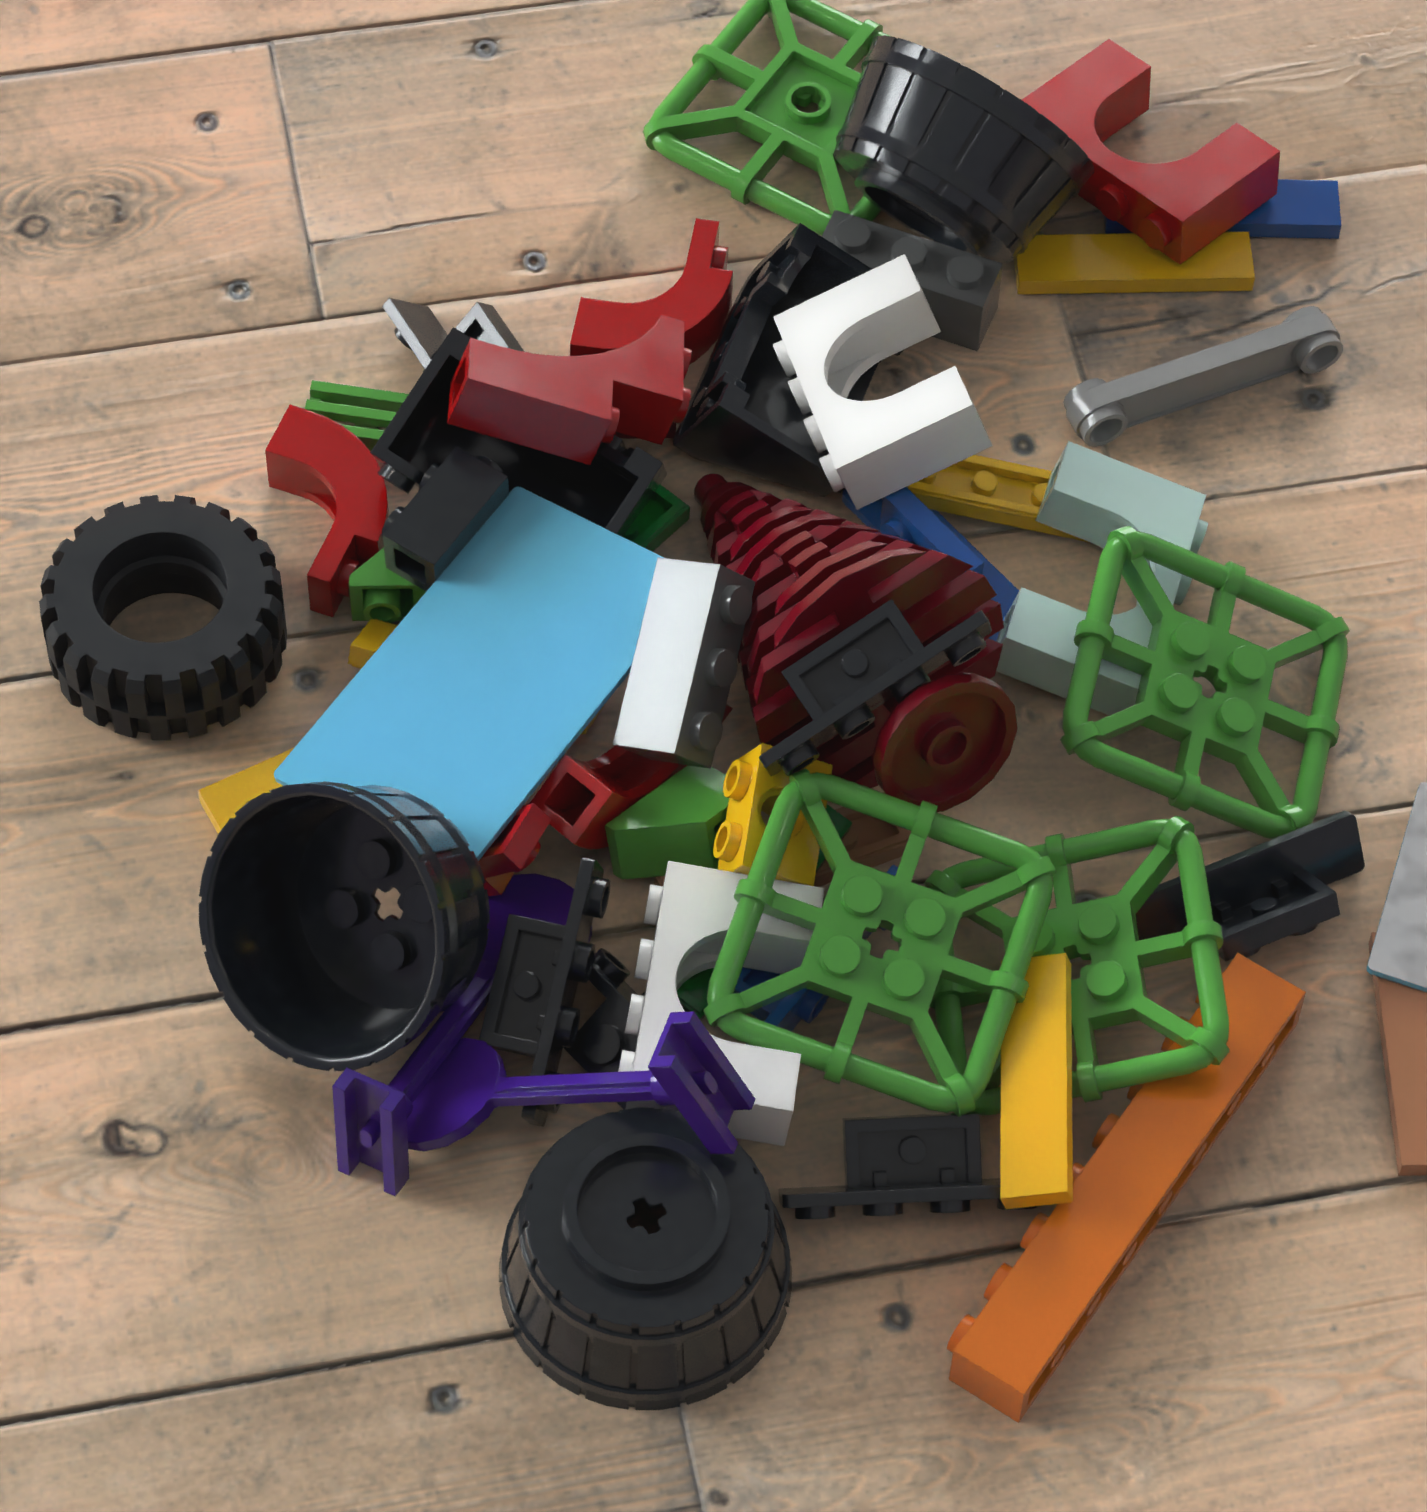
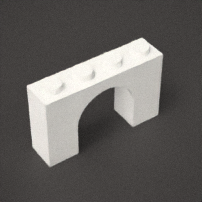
[773,254,993,510]
[618,861,825,1146]

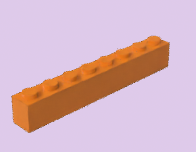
[947,953,1306,1423]

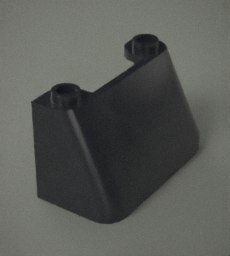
[673,223,904,497]
[370,327,667,537]

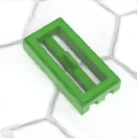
[305,380,409,451]

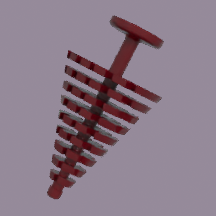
[694,473,1018,812]

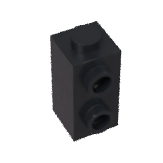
[381,446,509,591]

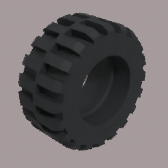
[39,495,287,741]

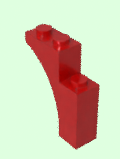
[447,315,691,465]

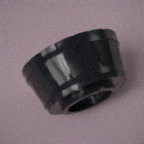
[834,35,1095,262]
[199,781,490,1071]
[499,1107,792,1410]

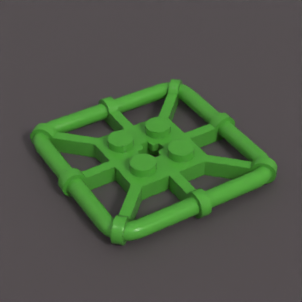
[643,0,890,236]
[1060,526,1350,839]
[703,768,1056,1117]
[924,816,1230,1115]

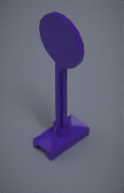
[332,873,592,1197]
[407,1011,756,1154]

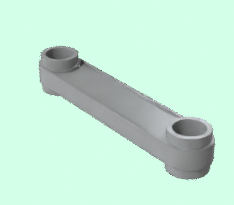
[1063,306,1343,447]

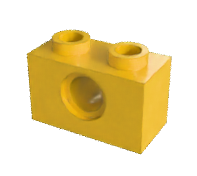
[713,743,833,886]

